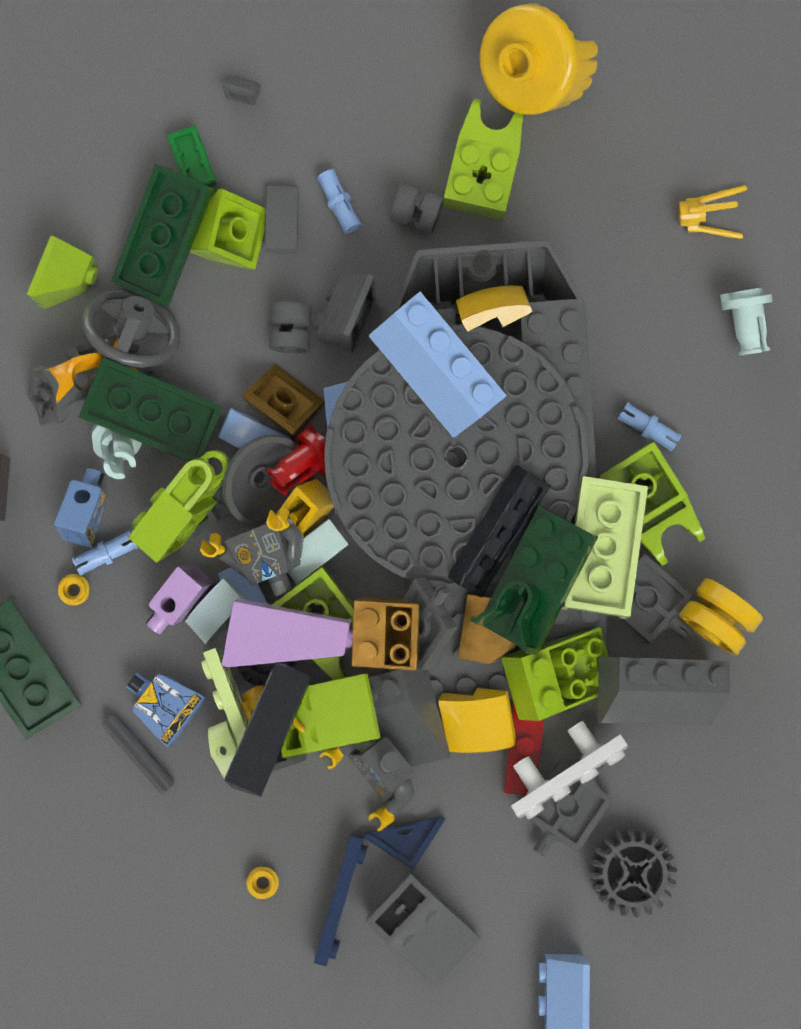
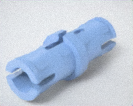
[317,169,362,234]
[617,402,682,452]
[72,530,139,576]

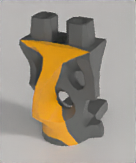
[27,330,153,426]

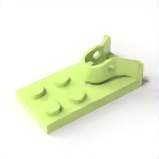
[561,476,648,619]
[201,648,247,780]

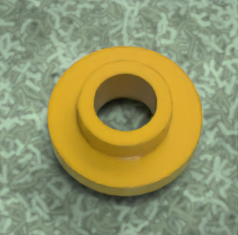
[58,574,90,606]
[246,866,279,899]

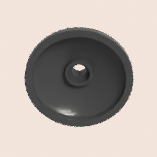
[223,435,310,528]

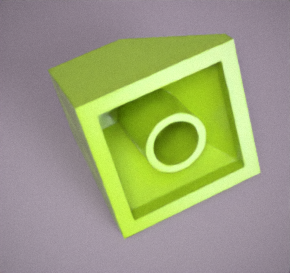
[190,189,266,270]
[27,235,99,309]

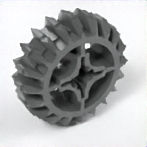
[589,828,678,918]

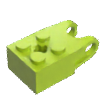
[443,99,523,221]
[597,442,705,566]
[128,450,230,563]
[272,565,354,680]

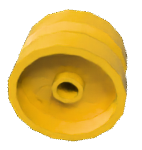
[678,578,763,656]

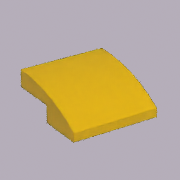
[456,285,533,332]
[438,688,517,753]

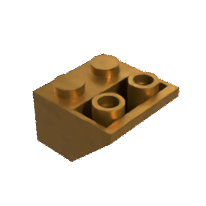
[352,596,420,671]

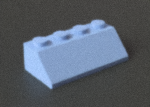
[369,292,507,438]
[538,954,590,1029]

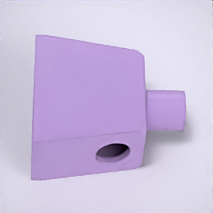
[146,562,216,634]

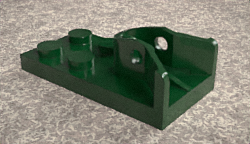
[111,164,218,307]
[78,357,223,462]
[471,506,598,655]
[0,594,81,740]

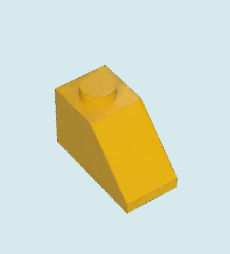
[276,479,334,537]

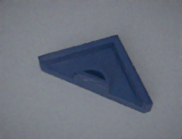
[363,816,445,870]

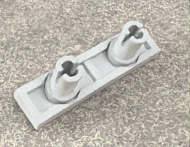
[511,721,628,820]

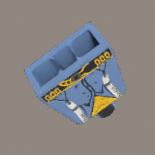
[54,468,107,548]
[126,672,208,747]

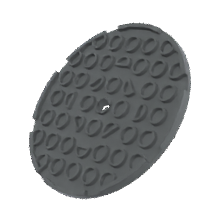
[324,325,588,589]

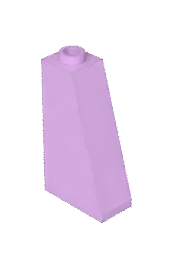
[222,599,353,667]

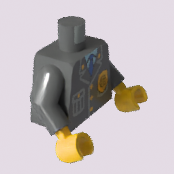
[200,508,304,596]
[319,735,414,831]

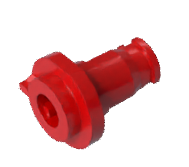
[266,425,326,496]

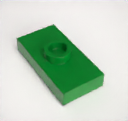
[166,125,217,187]

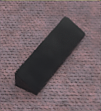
[448,465,551,598]
[225,662,312,797]

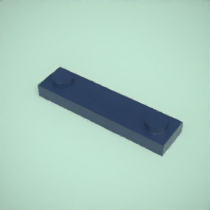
[314,833,368,966]

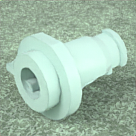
[720,288,773,356]
[91,425,142,479]

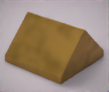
[242,364,325,440]

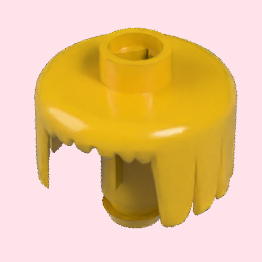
[479,3,598,115]

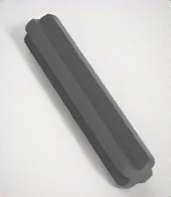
[102,714,174,793]

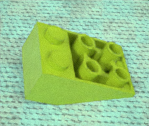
[501,627,609,721]
[281,673,381,758]

